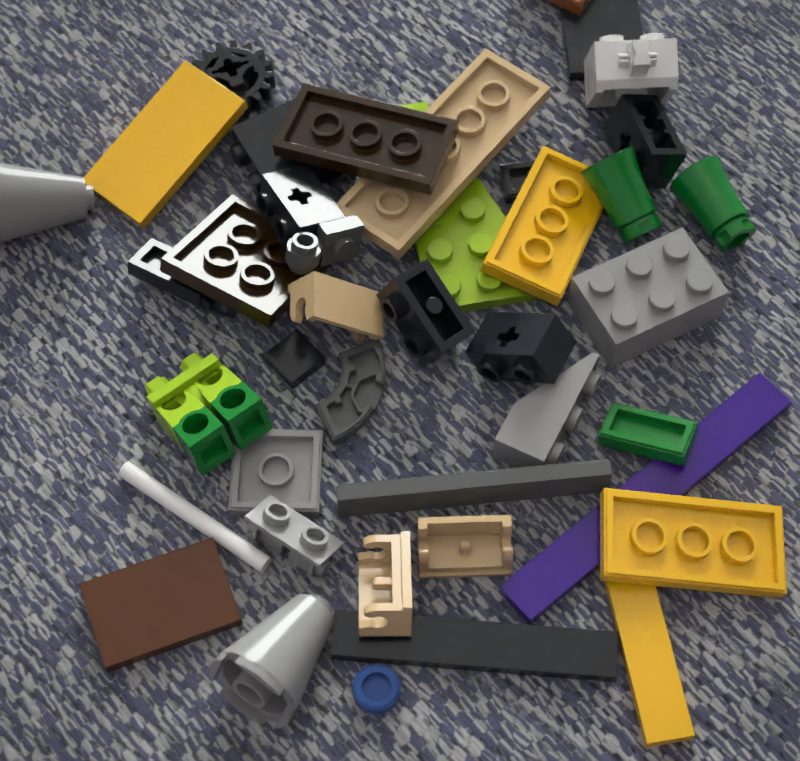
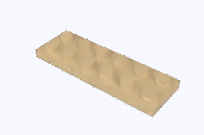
[336,48,551,260]

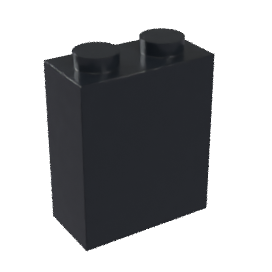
[229,99,346,196]

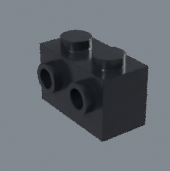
[376,259,475,367]

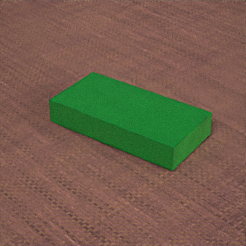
[598,402,698,466]

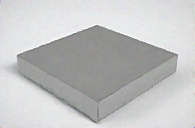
[228,429,323,517]

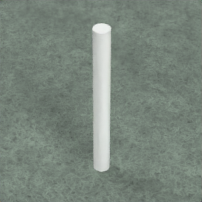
[118,461,272,573]

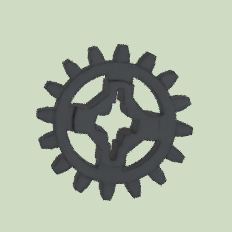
[192,40,276,118]

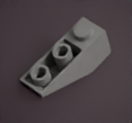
[493,352,602,468]

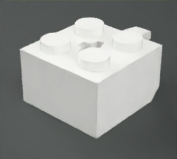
[584,33,679,108]

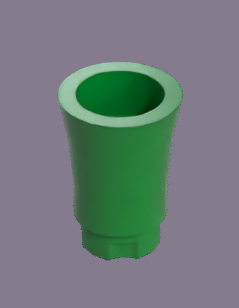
[580,146,662,243]
[669,156,756,252]

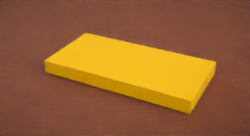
[84,60,248,229]
[480,146,604,307]
[600,488,787,598]

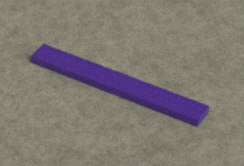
[499,372,792,625]

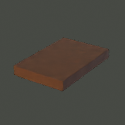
[79,537,243,673]

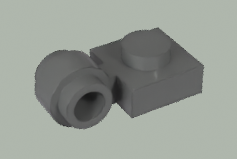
[285,215,364,275]

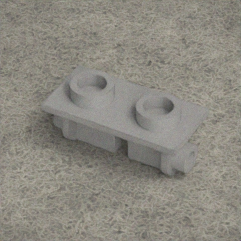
[244,495,344,578]

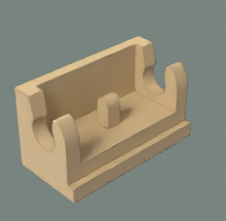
[288,271,383,342]
[418,515,513,579]
[358,531,412,636]

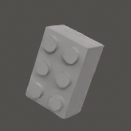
[567,227,729,368]

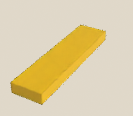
[604,581,695,748]

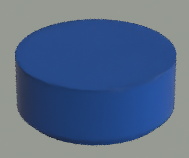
[352,664,401,714]

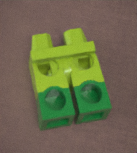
[145,352,273,476]

